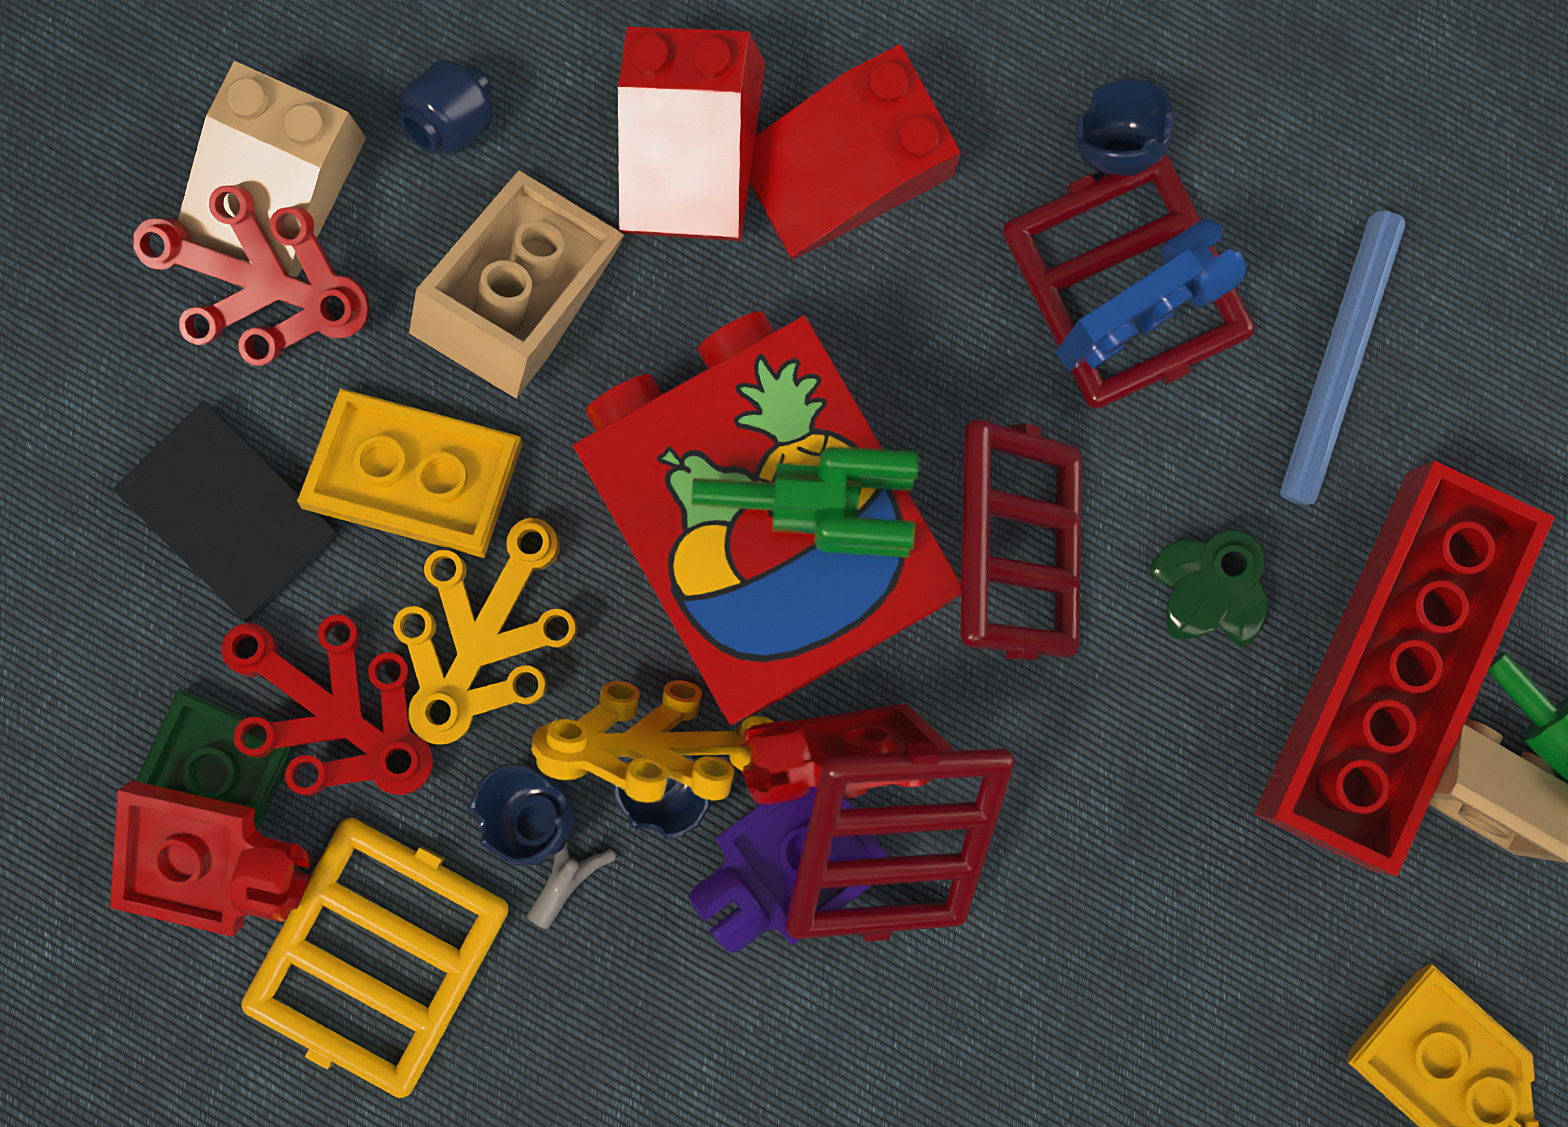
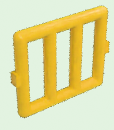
[241,818,509,1098]

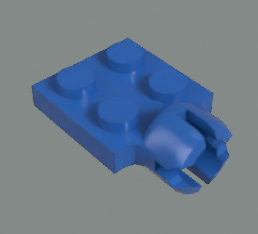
[1055,218,1246,372]

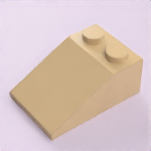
[178,61,366,278]
[409,170,624,399]

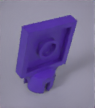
[689,787,889,953]

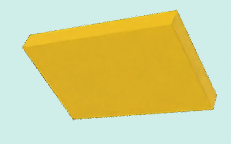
[297,388,523,558]

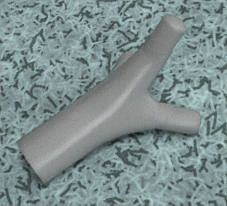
[527,842,616,929]

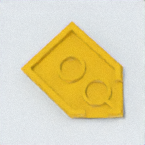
[1346,963,1539,1127]

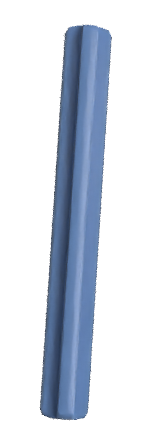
[1280,210,1406,506]

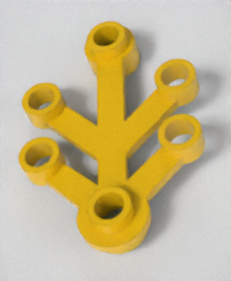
[393,518,578,745]
[531,680,774,802]

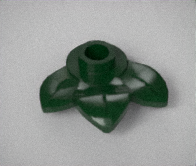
[1149,529,1269,647]

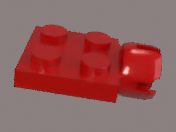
[741,703,953,805]
[110,780,310,937]

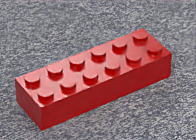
[1253,461,1555,877]

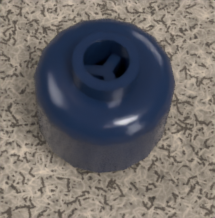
[399,59,493,155]

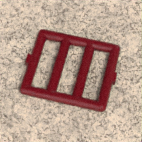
[1003,154,1255,409]
[960,419,1082,660]
[785,742,1015,942]

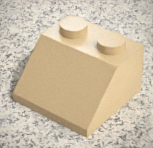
[1429,719,1568,863]

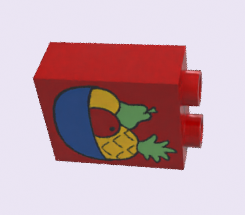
[572,311,961,726]

